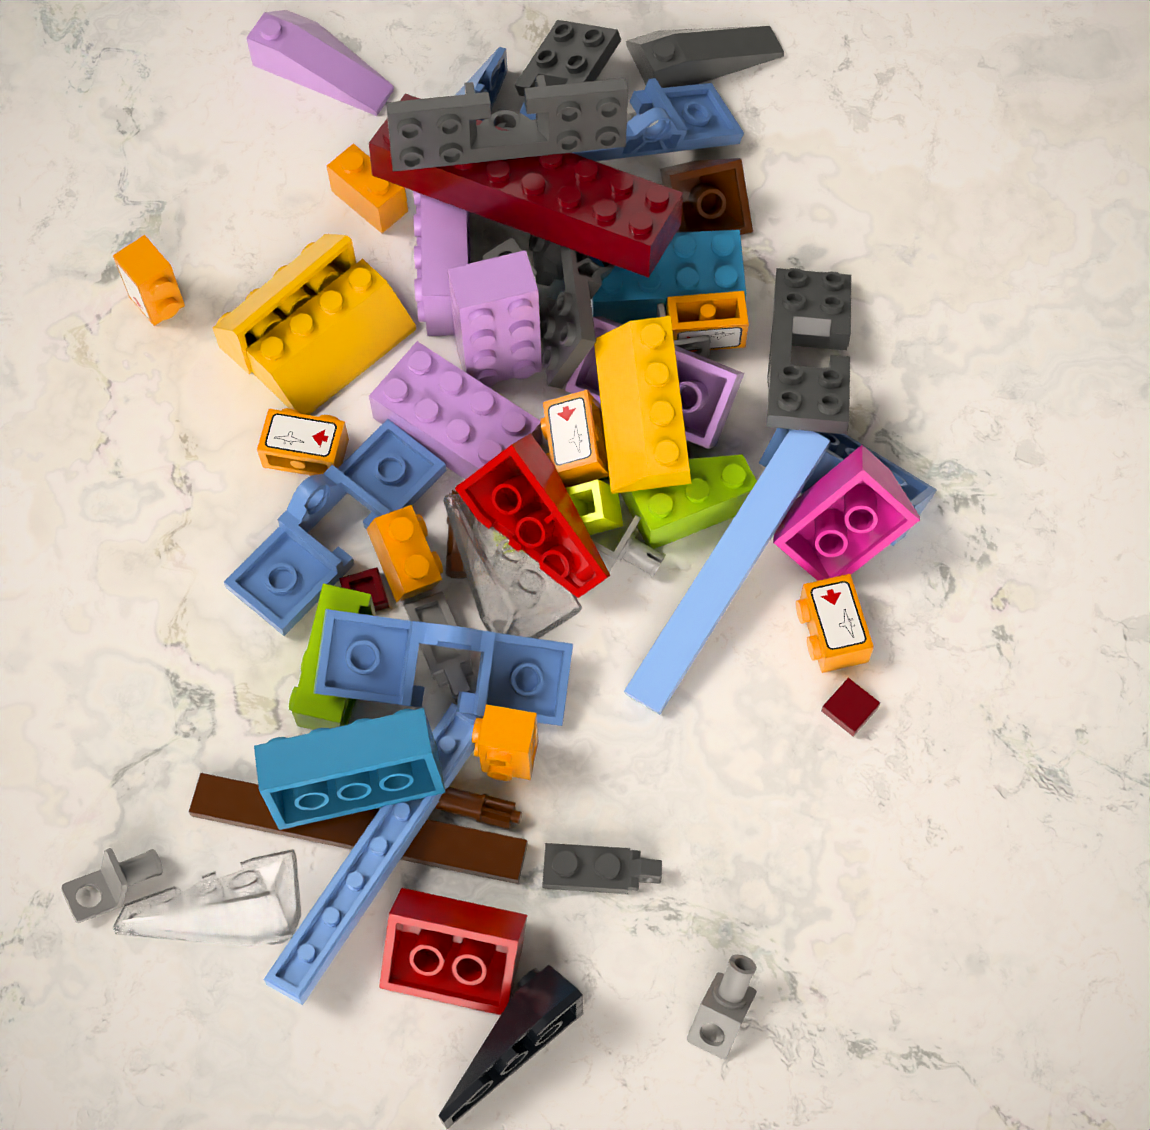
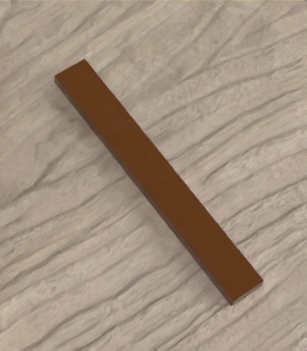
[189,773,528,884]

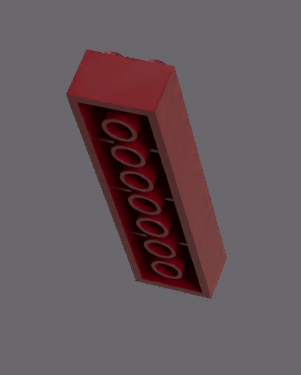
[369,93,683,278]

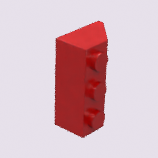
[379,888,528,1015]

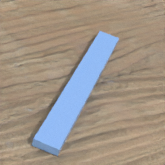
[624,429,830,715]
[263,703,482,1005]

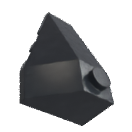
[438,965,583,1129]

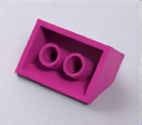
[773,445,920,581]

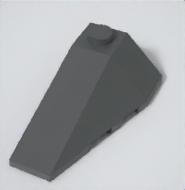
[626,26,784,88]

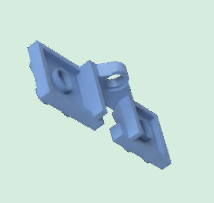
[520,78,744,161]
[224,419,447,636]
[313,609,573,726]

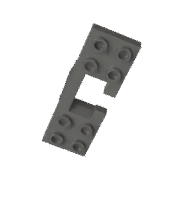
[496,20,621,130]
[386,75,628,171]
[529,234,615,389]
[766,268,852,434]

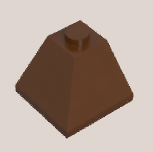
[660,158,753,235]

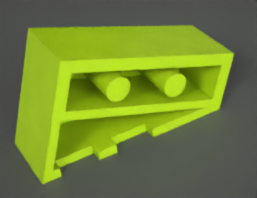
[620,454,757,549]
[289,583,376,730]

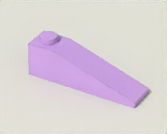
[246,10,394,116]

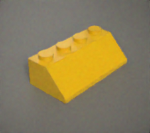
[212,234,356,374]
[245,258,417,415]
[594,316,692,494]

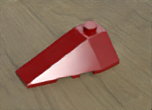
[455,433,611,598]

